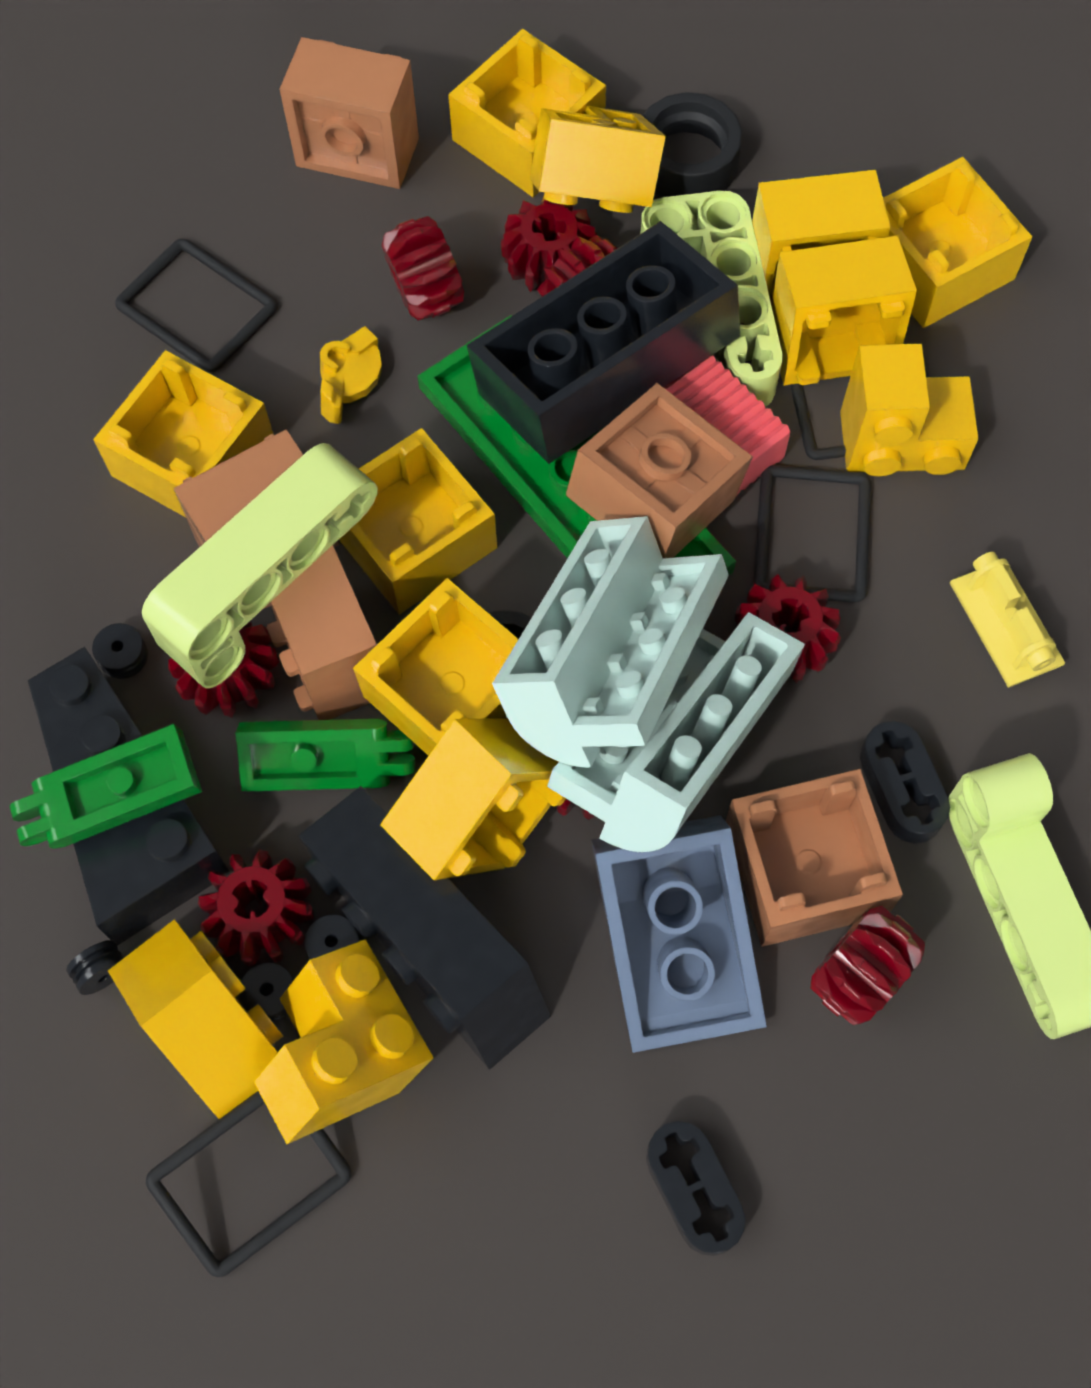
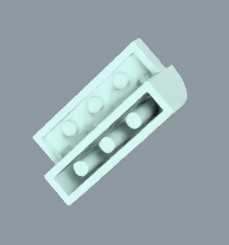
[492,516,729,768]
[547,612,805,852]

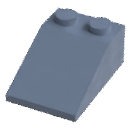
[591,815,767,1053]

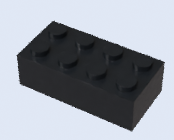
[467,221,740,464]

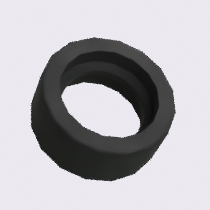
[643,92,743,197]

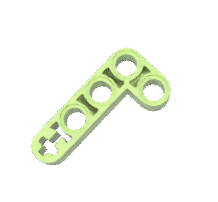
[640,191,782,407]
[142,443,378,688]
[948,753,1091,1039]

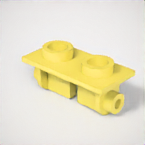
[950,552,1065,688]

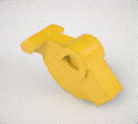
[320,326,382,424]

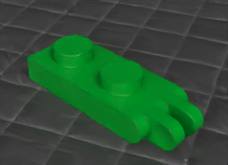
[235,719,416,791]
[9,724,202,849]

